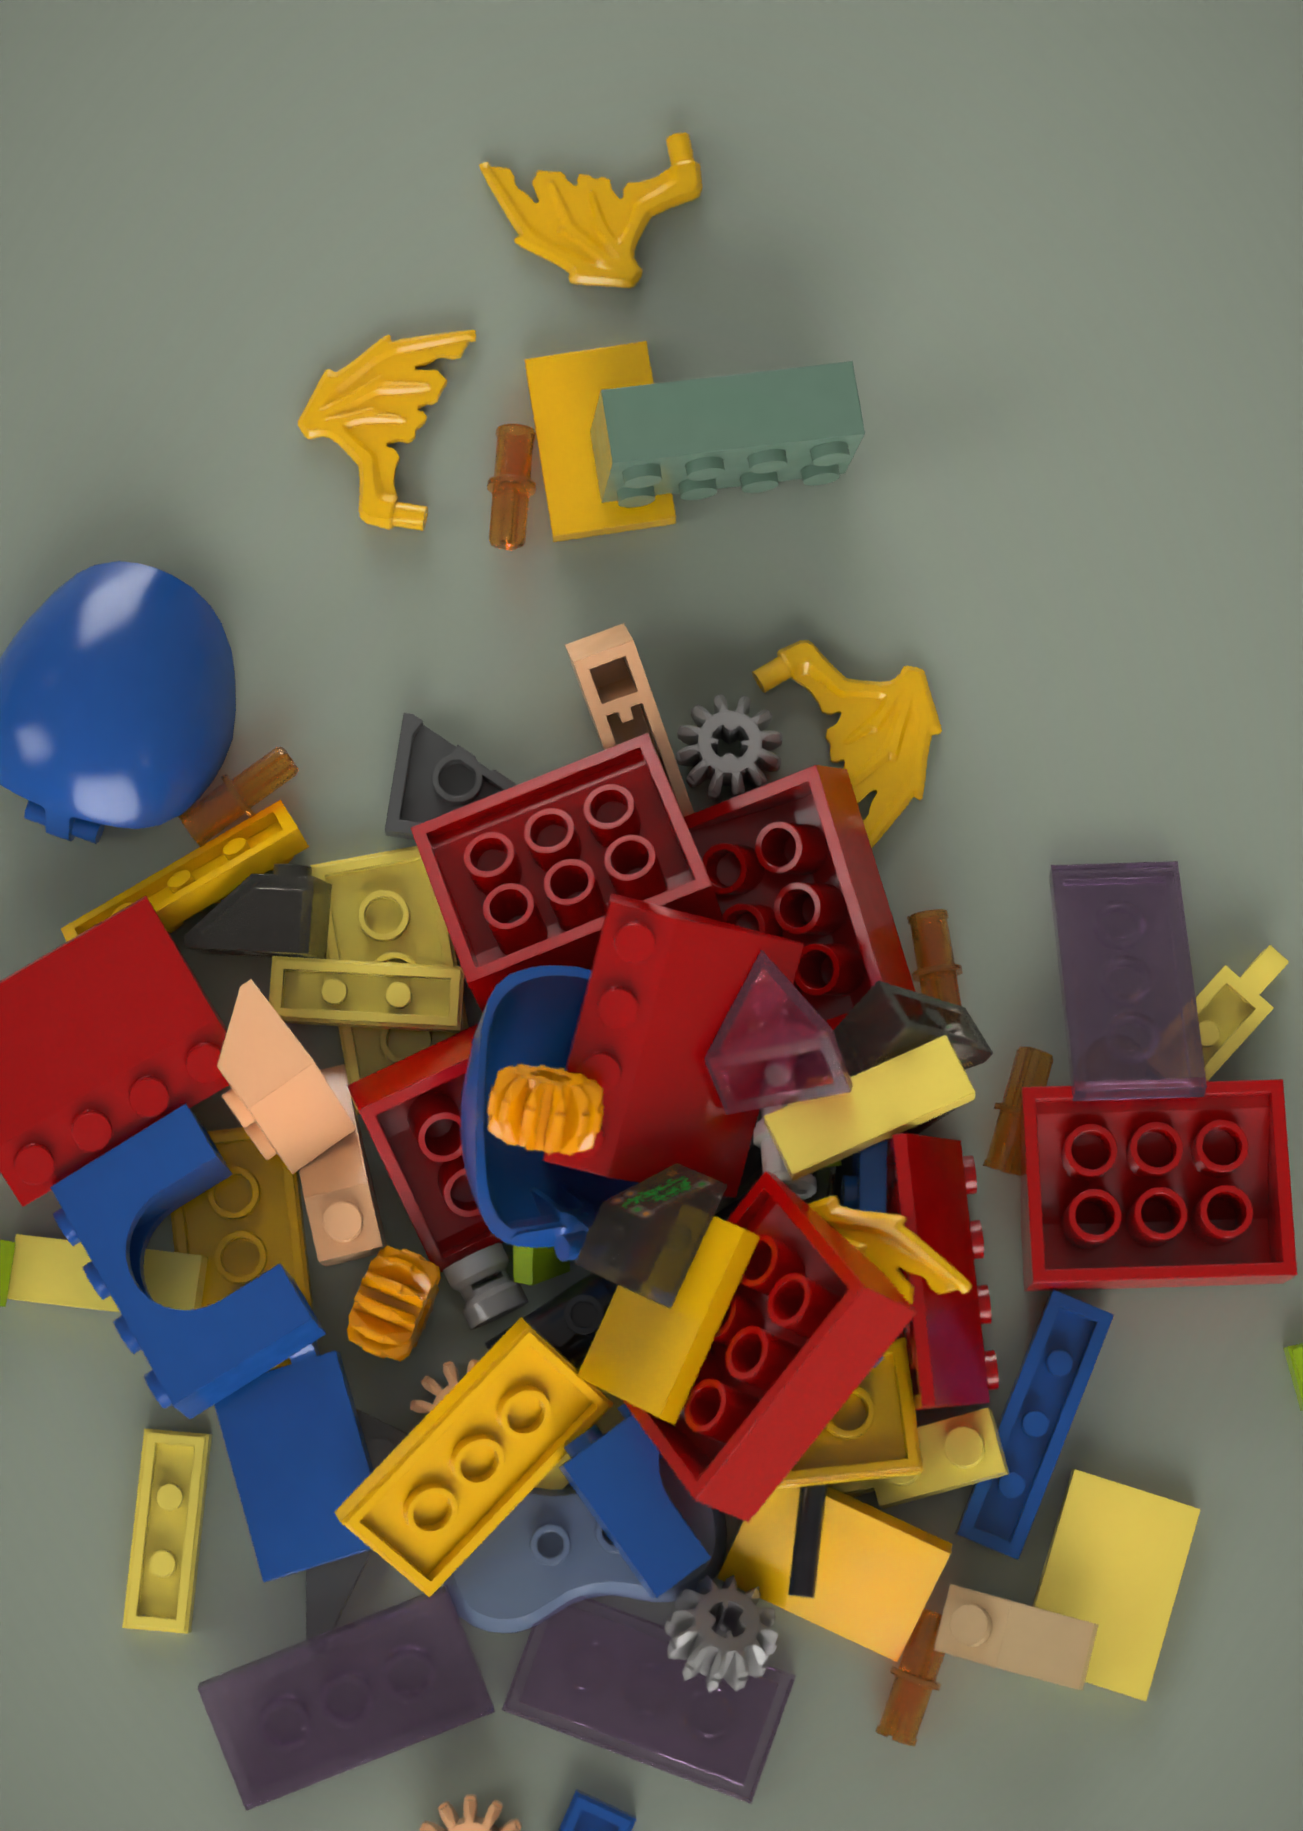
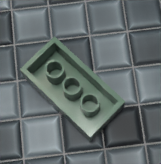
[590,361,865,508]

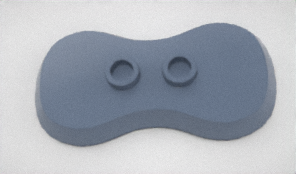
[443,1453,727,1633]

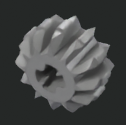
[676,694,783,801]
[664,1574,779,1693]

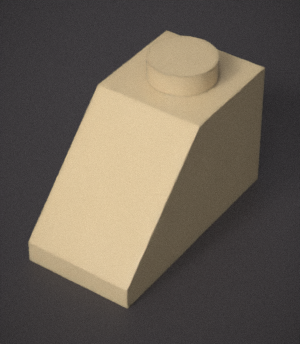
[934,1584,1098,1691]

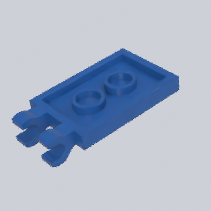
[214,1341,374,1582]

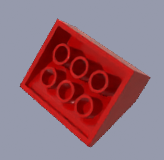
[411,733,725,1013]
[684,765,921,1051]
[543,893,804,1198]
[0,896,229,1207]
[347,1023,504,1273]
[1021,1079,1297,1292]
[886,1133,999,1411]
[623,1170,917,1522]

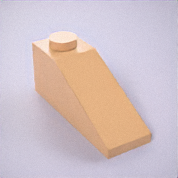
[565,623,694,817]
[299,1064,387,1267]

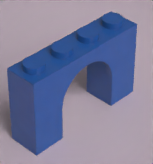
[50,1104,326,1420]
[558,1403,711,1598]

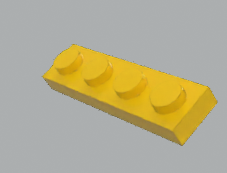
[61,799,309,942]

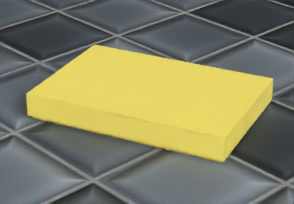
[1032,1469,1201,1702]

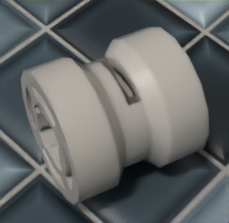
[443,1243,529,1330]

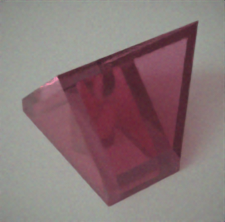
[704,950,853,1115]

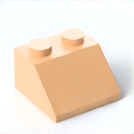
[217,979,357,1175]

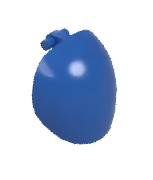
[0,561,236,844]
[461,965,671,1265]

